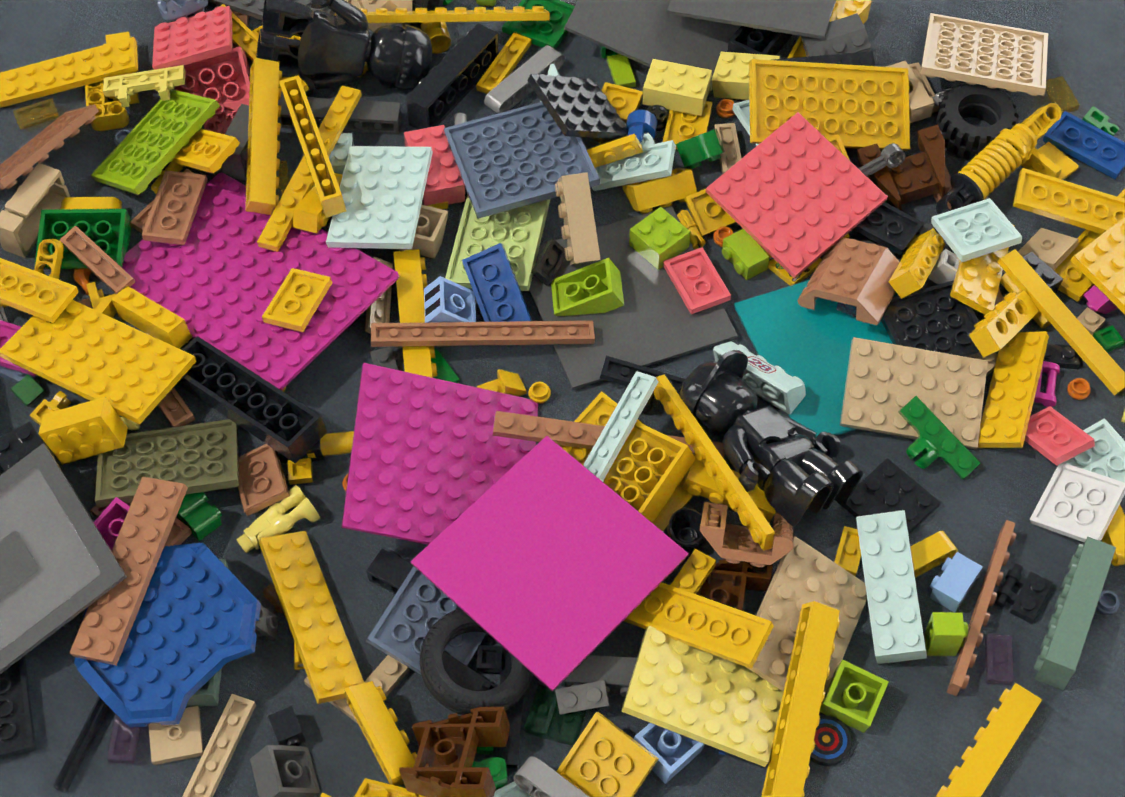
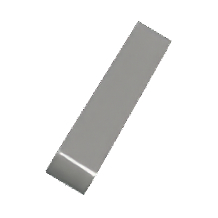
[484,45,565,113]
[513,757,589,797]

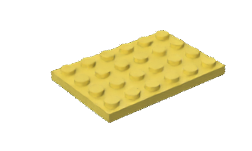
[621,625,783,767]

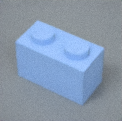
[930,552,983,613]

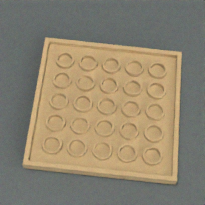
[920,13,1048,96]

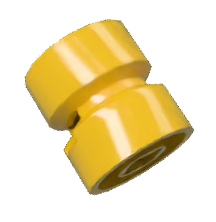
[421,22,451,54]

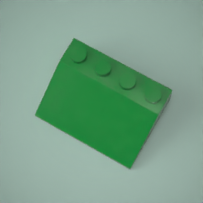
[34,209,132,269]

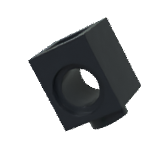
[268,706,305,746]

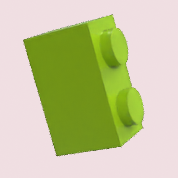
[722,229,769,281]
[924,612,968,656]

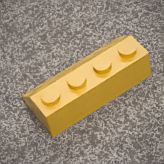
[344,681,417,786]

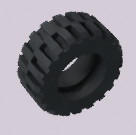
[935,84,1019,161]

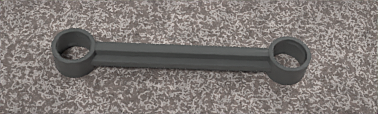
[858,143,905,177]

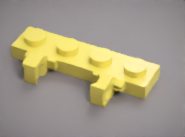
[103,65,186,108]

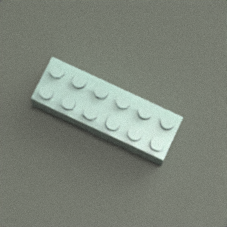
[856,510,927,664]

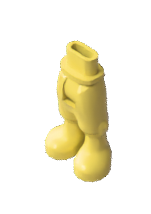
[236,485,320,553]

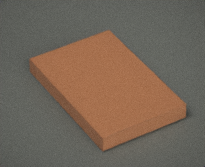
[238,444,290,516]

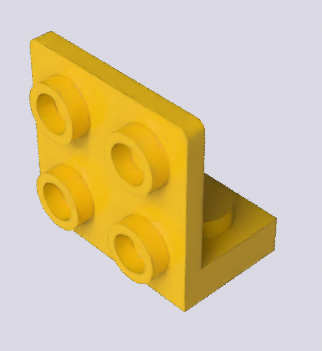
[1021,142,1079,180]

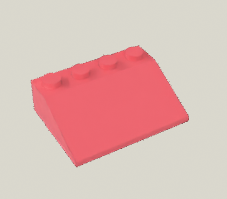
[173,46,250,109]

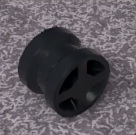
[648,105,668,131]

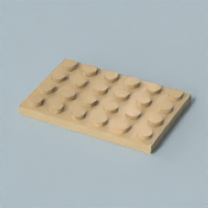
[840,337,988,450]
[747,536,867,712]

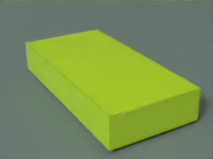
[607,54,636,88]

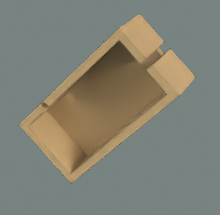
[0,163,70,258]
[555,172,601,265]

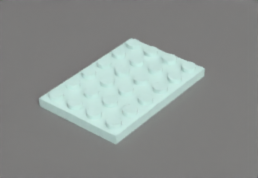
[326,146,433,249]

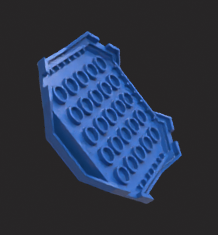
[74,543,261,727]

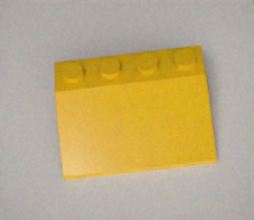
[603,421,696,523]

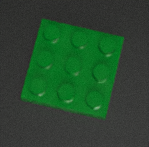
[502,0,575,50]

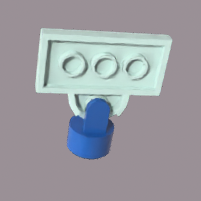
[592,110,676,191]

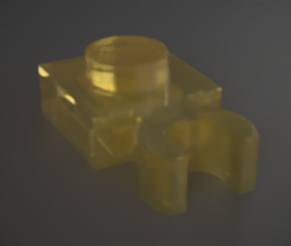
[277,161,290,195]

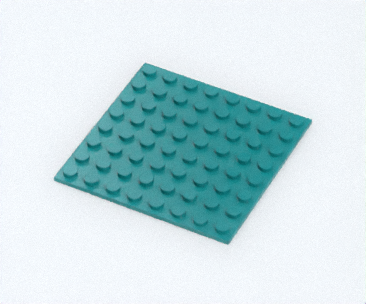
[733,280,898,437]

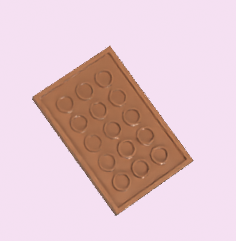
[0,104,99,190]

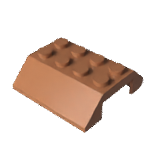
[798,238,900,325]
[700,502,793,567]

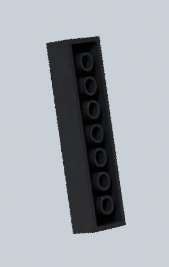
[177,336,327,464]

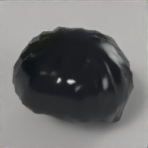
[666,508,706,551]

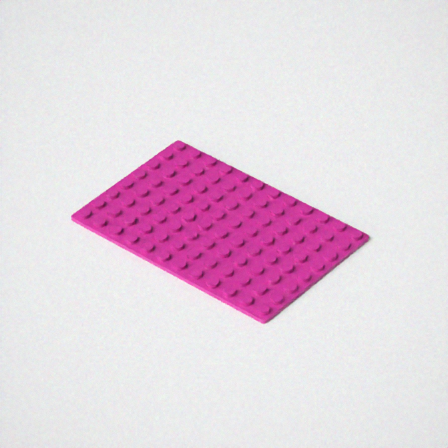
[122,173,399,390]

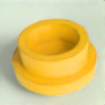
[528,382,551,403]

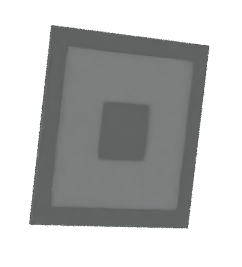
[0,443,127,674]

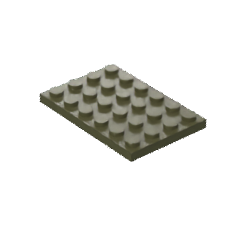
[95,419,239,508]

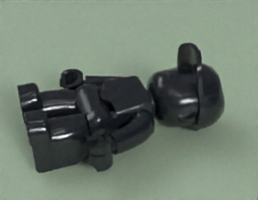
[256,0,432,97]
[678,350,863,526]

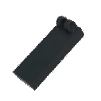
[442,651,495,691]

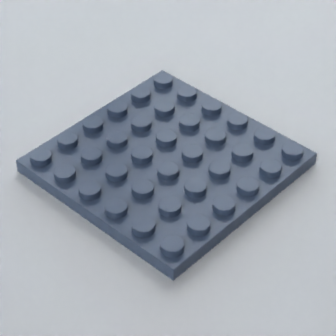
[444,102,600,219]

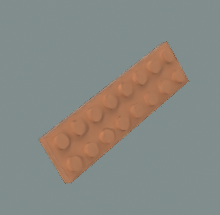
[70,477,188,666]

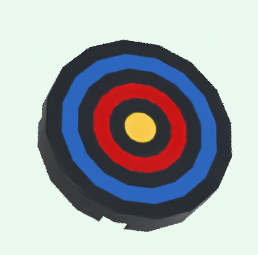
[810,715,852,766]

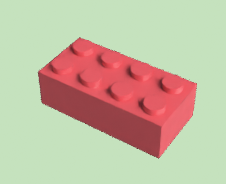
[404,125,465,206]

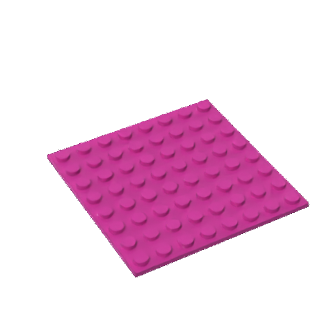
[342,363,538,545]
[411,436,689,691]

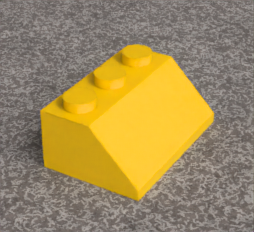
[622,168,697,214]

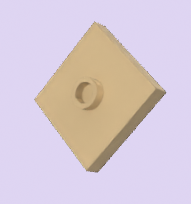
[1018,228,1079,270]
[149,706,204,765]

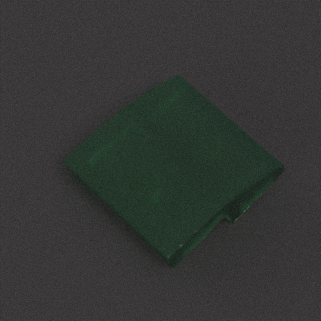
[524,685,586,745]

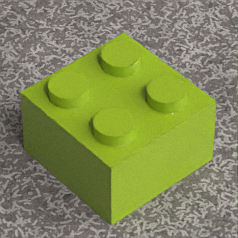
[629,207,691,270]
[820,659,889,733]

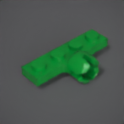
[898,396,980,479]

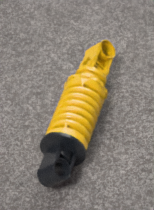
[936,103,1062,214]

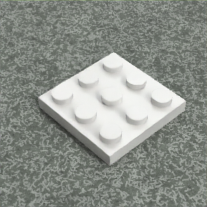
[1030,463,1125,542]

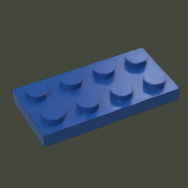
[1043,111,1125,180]
[462,243,532,322]

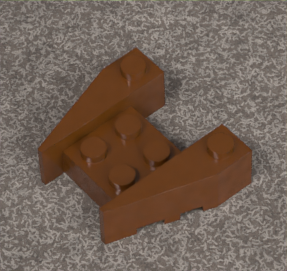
[857,125,945,211]
[696,559,773,611]
[399,707,510,797]

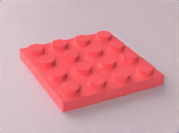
[152,6,232,70]

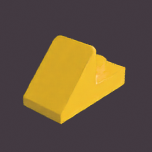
[86,282,117,318]
[477,369,527,397]

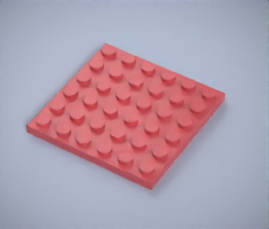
[706,112,888,279]

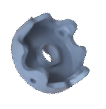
[158,0,208,21]

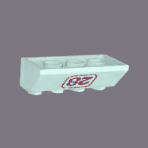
[713,341,806,414]

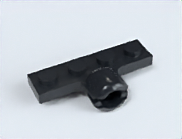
[600,355,685,413]

